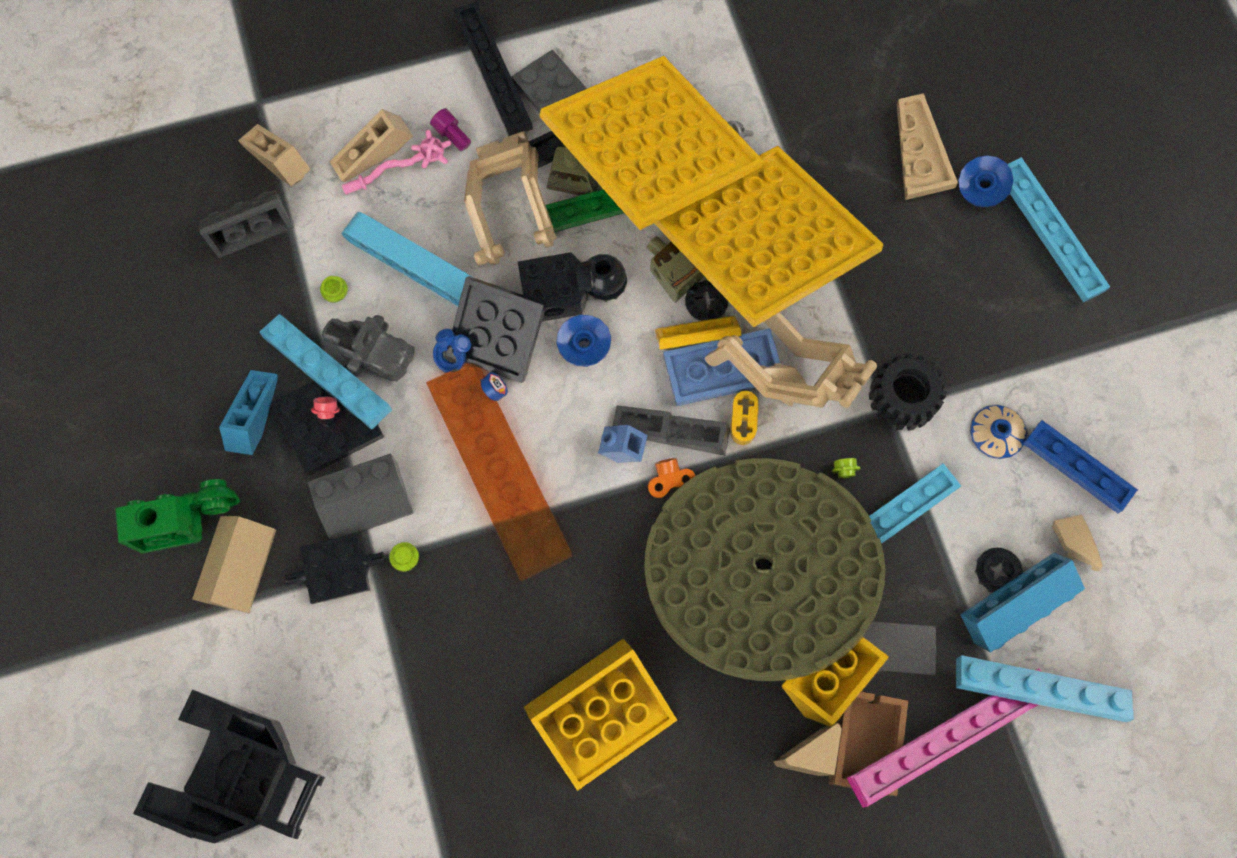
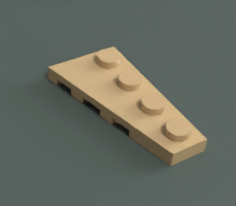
[897,93,958,200]

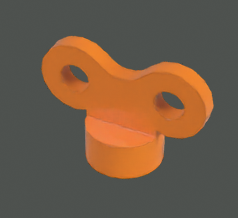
[648,457,696,498]

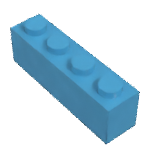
[960,552,1085,653]

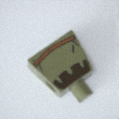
[546,146,598,196]
[647,236,705,303]

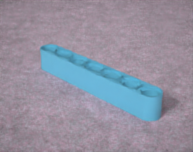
[342,212,472,306]

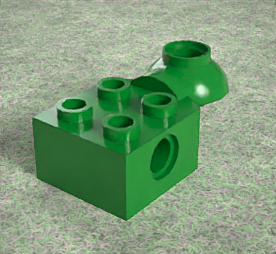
[115,479,240,554]

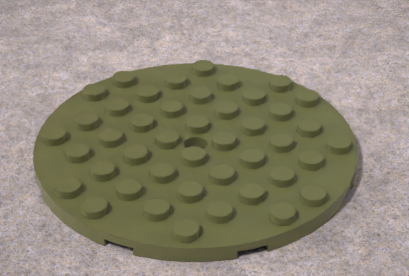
[645,458,885,681]

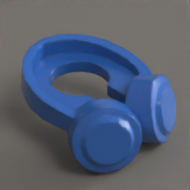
[433,329,471,373]

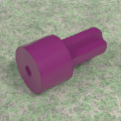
[430,108,471,152]

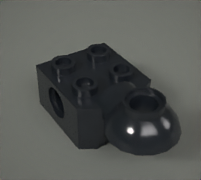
[517,252,626,322]

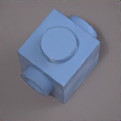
[598,425,648,463]

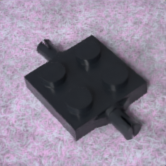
[285,533,385,605]

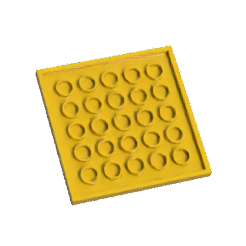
[539,56,764,230]
[654,146,884,327]

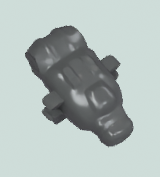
[322,315,415,382]

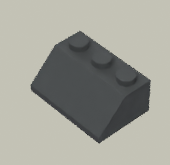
[199,189,294,258]
[308,453,414,540]

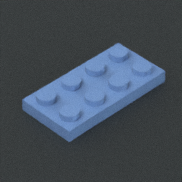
[663,328,780,407]

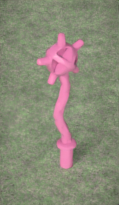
[342,130,451,195]

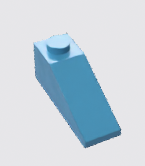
[219,370,278,455]

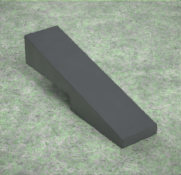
[612,405,730,456]

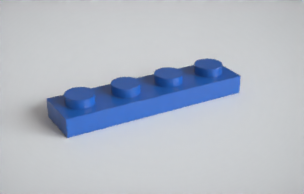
[1023,420,1138,514]

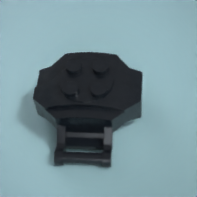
[133,690,325,844]

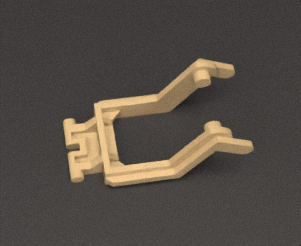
[464,131,557,266]
[705,312,877,408]

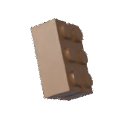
[828,692,908,796]

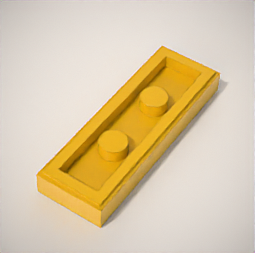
[655,316,742,350]

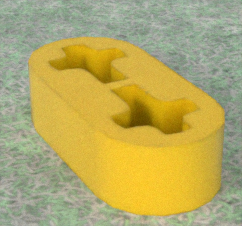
[730,391,759,445]

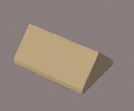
[192,516,276,613]
[773,723,842,776]

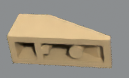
[330,109,413,182]
[238,124,311,186]

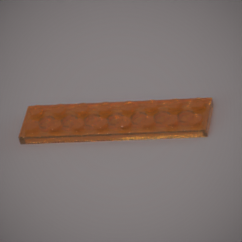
[426,359,573,582]

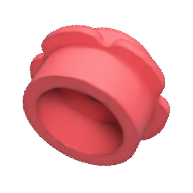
[311,397,340,419]

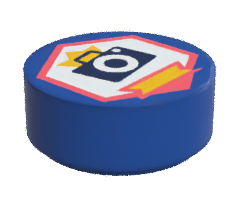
[481,372,508,401]

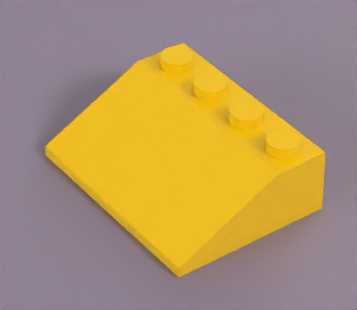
[524,639,677,791]

